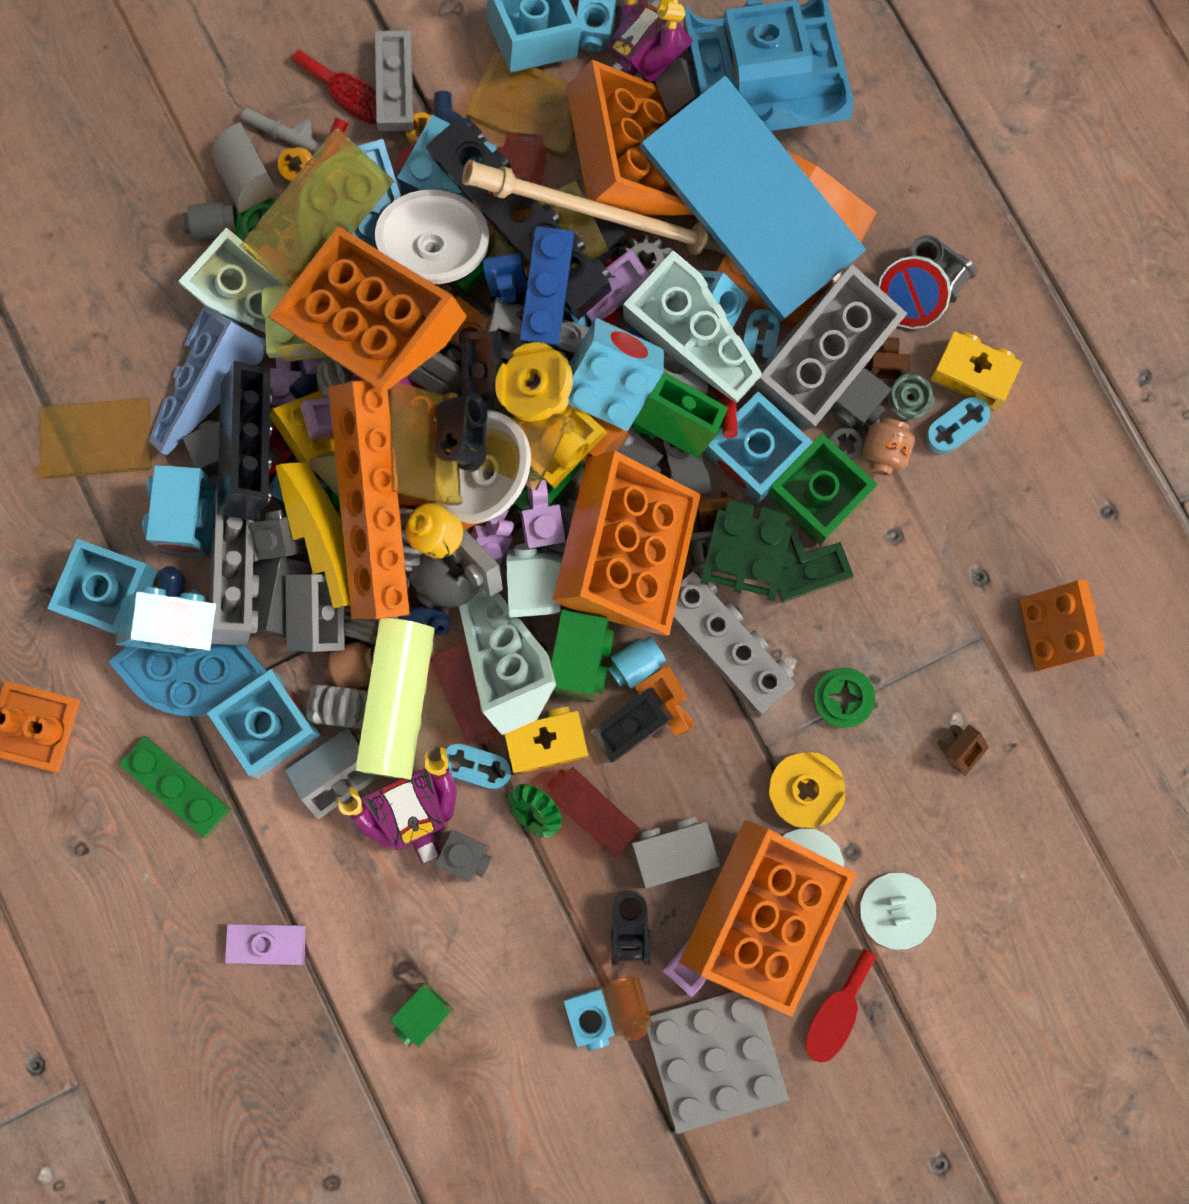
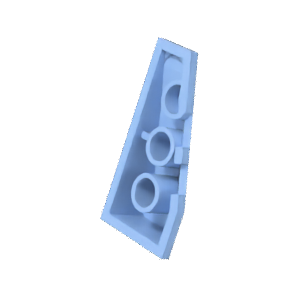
[149,306,266,455]

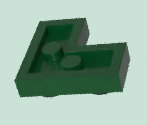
[778,519,854,603]

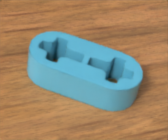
[743,309,780,369]
[925,397,991,455]
[441,744,512,790]

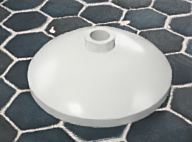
[375,190,489,284]
[428,410,531,523]

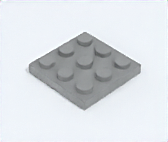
[643,990,789,1134]

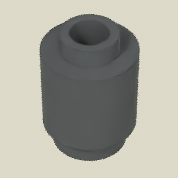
[182,201,237,242]

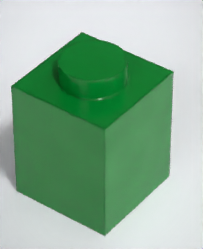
[390,983,455,1048]

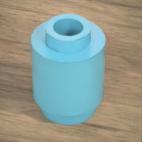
[608,636,666,689]

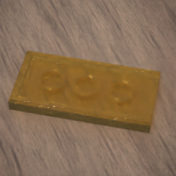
[239,128,395,289]

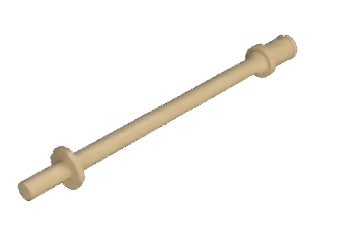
[462,160,726,256]

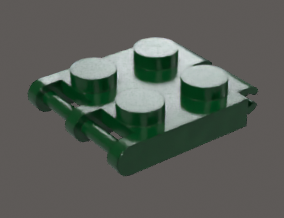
[700,499,792,602]

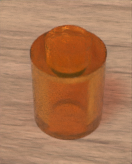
[602,977,653,1041]

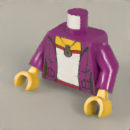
[608,0,693,82]
[336,747,457,865]

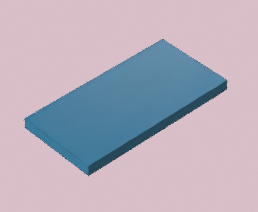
[639,75,866,321]

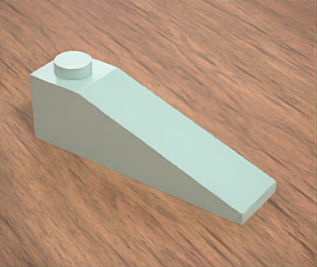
[178,227,292,333]
[459,588,556,735]

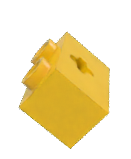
[930,331,1023,411]
[505,707,589,775]

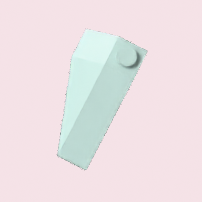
[623,250,762,403]
[507,543,564,617]

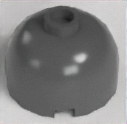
[408,553,481,608]

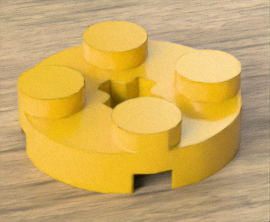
[495,342,573,422]
[768,752,845,829]

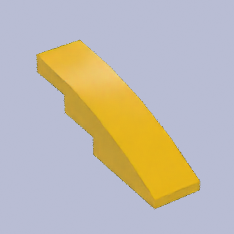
[275,462,350,609]

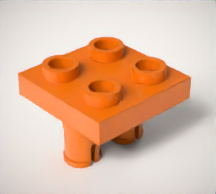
[1019,580,1105,671]
[0,680,81,773]

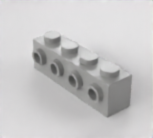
[209,486,260,646]
[672,571,796,717]

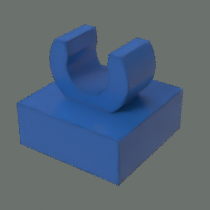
[483,253,528,304]

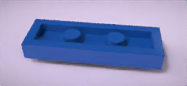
[520,226,574,348]

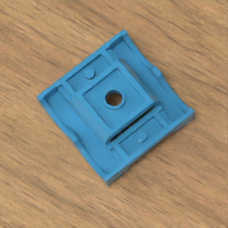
[683,0,854,131]

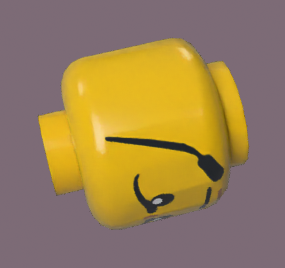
[405,503,463,559]

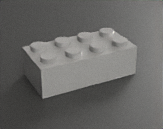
[752,264,907,431]

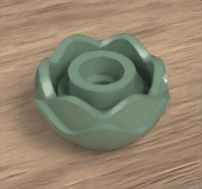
[888,374,934,420]

